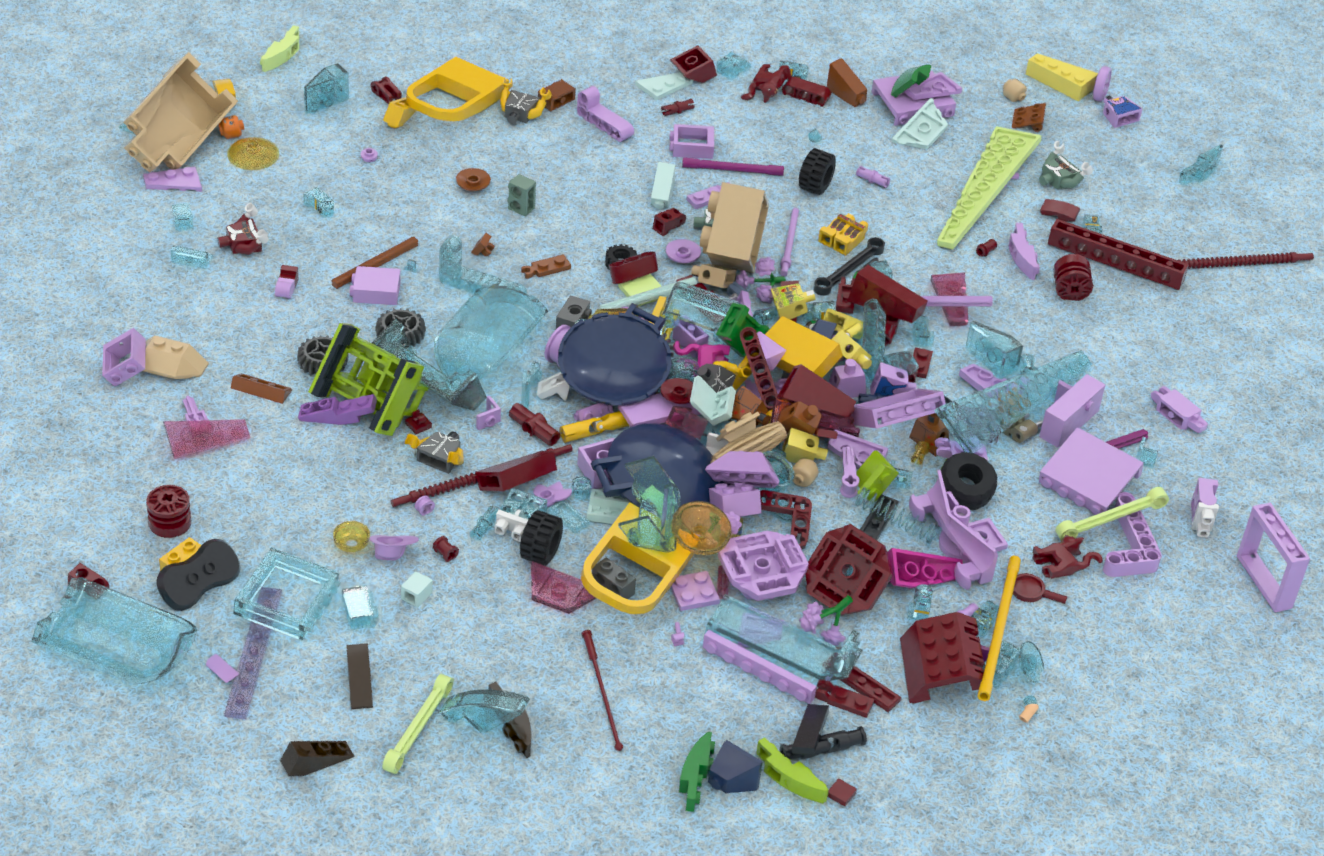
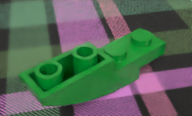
[679,732,715,812]

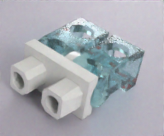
[495,488,547,542]

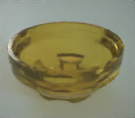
[333,521,370,552]

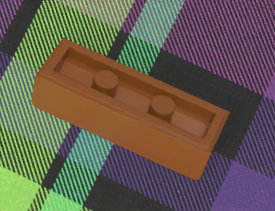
[231,373,292,404]

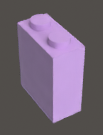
[350,266,401,305]

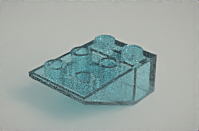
[304,63,349,115]

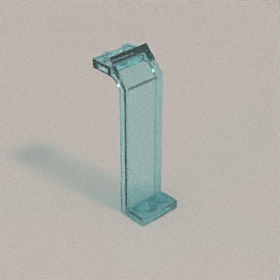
[703,594,863,681]

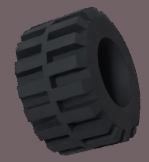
[799,148,836,195]
[520,510,563,566]

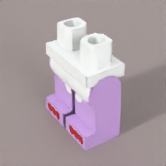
[1191,478,1219,538]

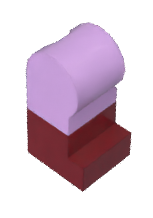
[275,265,299,299]

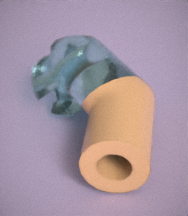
[1019,695,1039,723]

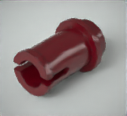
[976,239,997,257]

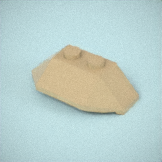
[143,336,209,379]

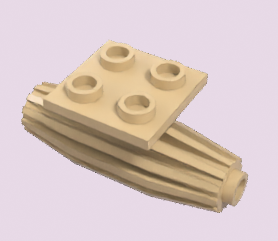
[710,412,787,463]

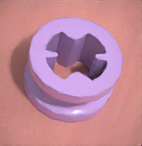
[415,496,435,516]

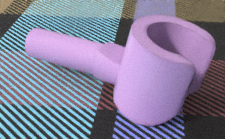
[671,622,684,646]

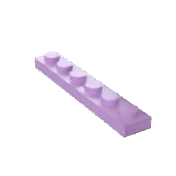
[703,630,817,704]

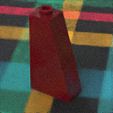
[776,364,856,419]
[475,451,558,491]

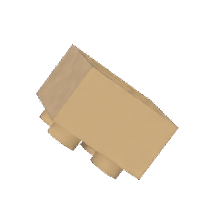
[700,182,769,273]

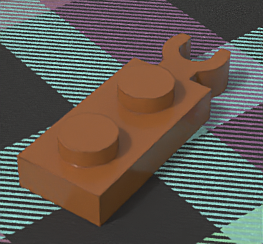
[521,254,571,279]

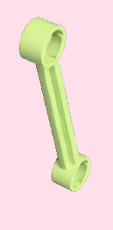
[1055,487,1169,541]
[382,674,454,774]

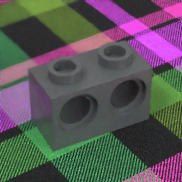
[592,557,636,599]

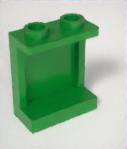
[716,303,770,358]

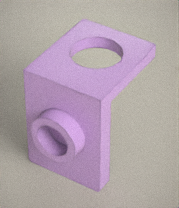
[476,396,501,430]

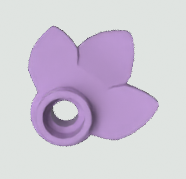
[533,481,572,507]

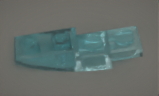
[1179,144,1223,186]

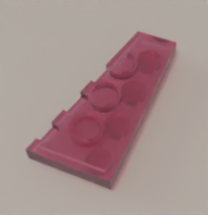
[930,272,968,327]
[163,419,250,459]

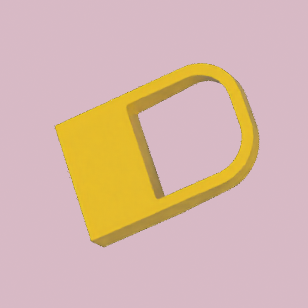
[406,56,509,121]
[732,316,843,424]
[581,502,699,614]

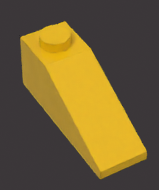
[383,97,416,128]

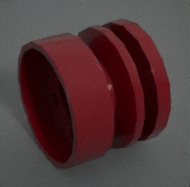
[1053,254,1093,301]
[146,485,191,538]

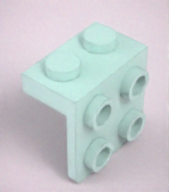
[690,376,736,426]

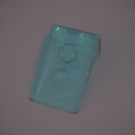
[965,321,1023,379]

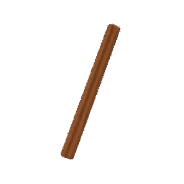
[331,237,418,289]

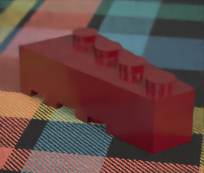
[847,265,928,323]

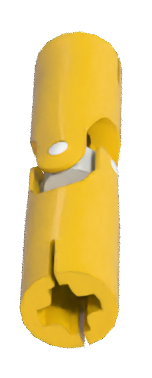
[559,411,630,443]

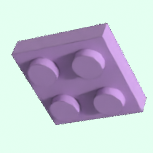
[671,571,720,611]

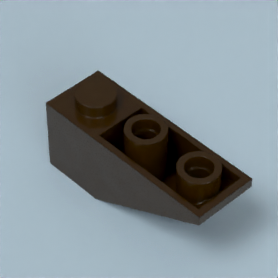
[280,741,354,776]

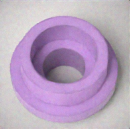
[361,148,378,162]

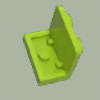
[856,450,899,502]

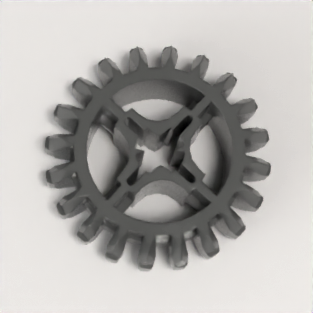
[375,308,426,350]
[297,335,348,376]

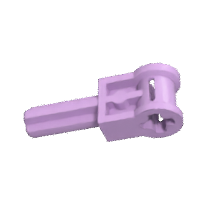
[183,396,211,439]
[840,446,859,498]

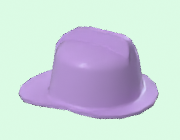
[369,535,419,560]

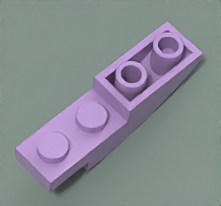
[1008,223,1040,280]

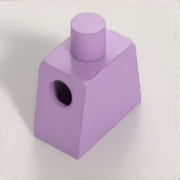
[829,359,866,398]

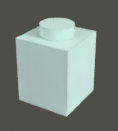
[401,571,433,608]

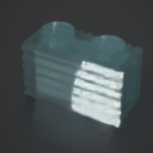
[342,585,379,631]

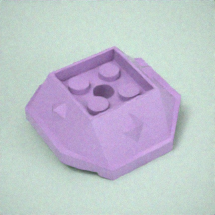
[718,531,809,601]

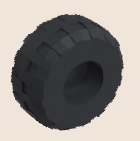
[941,452,998,510]

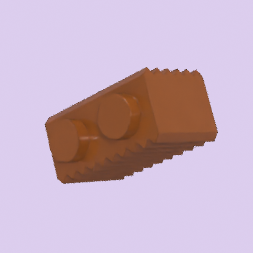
[538,79,576,112]

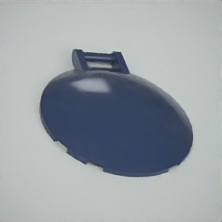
[558,303,672,406]
[591,423,720,520]

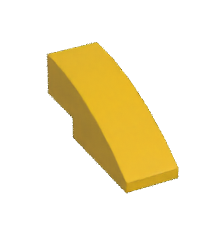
[212,78,236,105]

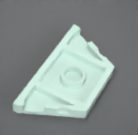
[892,98,948,149]

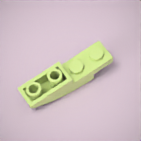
[260,25,299,72]

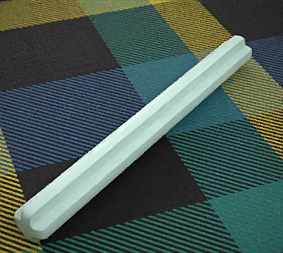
[599,277,698,314]

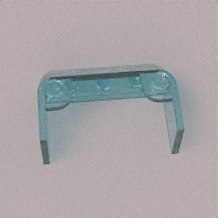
[660,282,740,359]
[618,456,680,553]

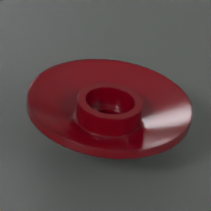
[660,378,693,404]

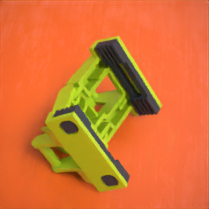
[308,323,429,436]

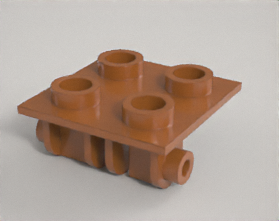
[1011,103,1046,132]

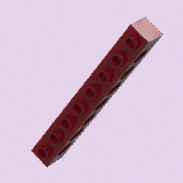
[1048,219,1189,290]

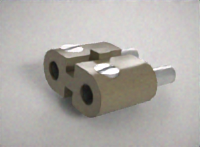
[998,411,1043,443]

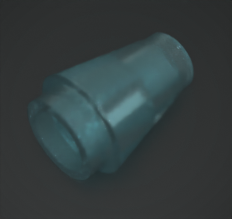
[753,307,777,326]

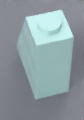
[651,162,675,209]

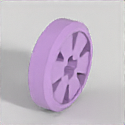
[1093,66,1112,102]

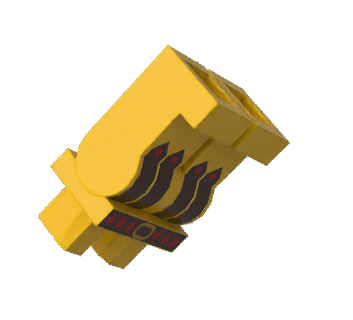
[818,213,868,256]

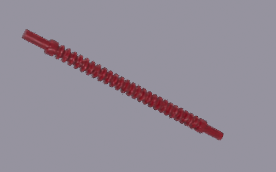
[1178,252,1314,269]
[391,444,573,507]

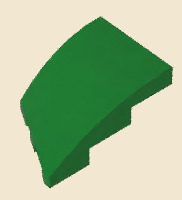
[891,64,932,98]

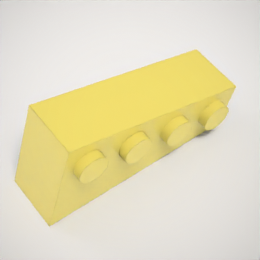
[1026,53,1098,101]

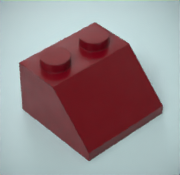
[670,45,717,83]

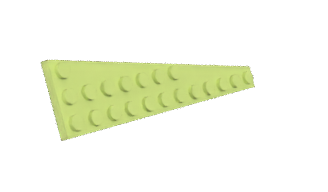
[937,126,1041,249]

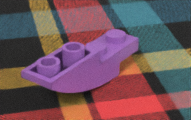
[298,394,377,425]

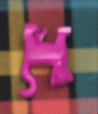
[673,341,730,380]

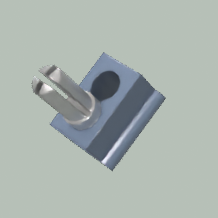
[723,281,748,305]

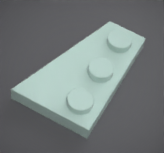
[635,72,693,101]

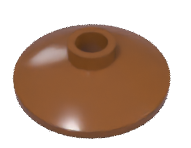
[456,168,491,191]

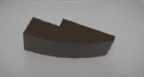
[346,643,373,709]

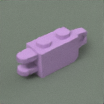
[1150,386,1208,433]

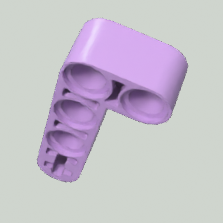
[577,86,634,142]

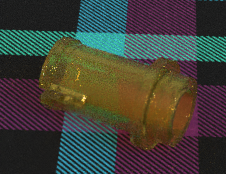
[911,441,930,465]

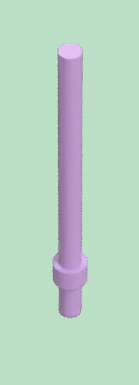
[780,208,799,276]

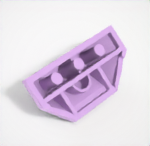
[705,451,780,488]

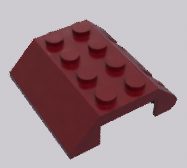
[900,612,985,703]

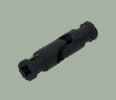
[779,726,867,760]

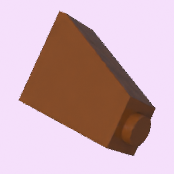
[827,58,867,107]

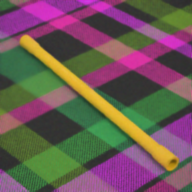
[977,556,1021,701]

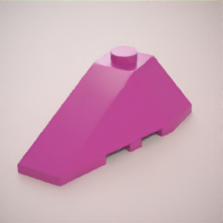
[887,548,963,588]

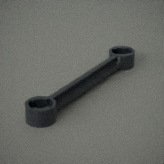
[814,237,885,296]

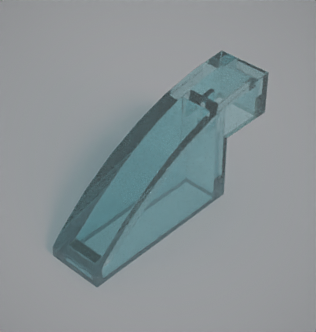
[439,690,530,734]

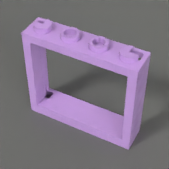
[851,388,947,429]
[1237,502,1310,612]

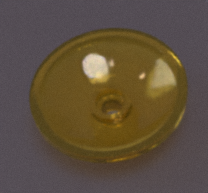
[227,137,279,170]
[671,501,732,555]

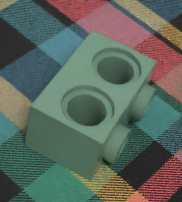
[507,174,536,217]

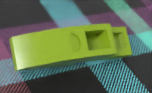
[756,737,829,804]

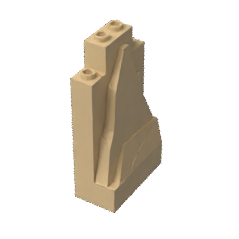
[123,52,238,173]

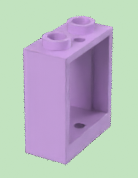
[670,124,714,159]
[102,328,146,386]

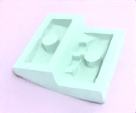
[586,488,630,524]

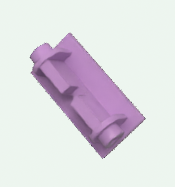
[573,403,613,421]

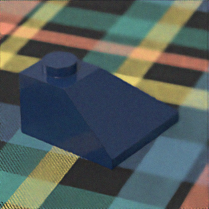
[708,740,763,793]

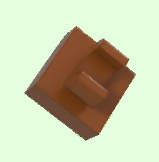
[471,233,495,256]

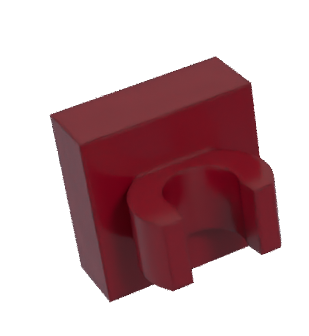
[405,409,432,435]

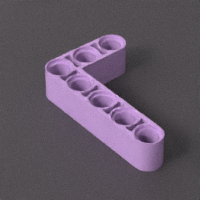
[1103,492,1162,577]

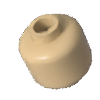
[1003,79,1027,102]
[790,458,819,487]

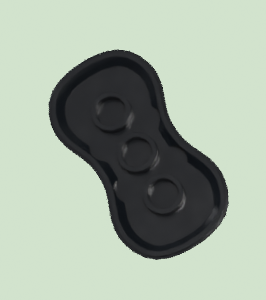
[156,539,241,611]

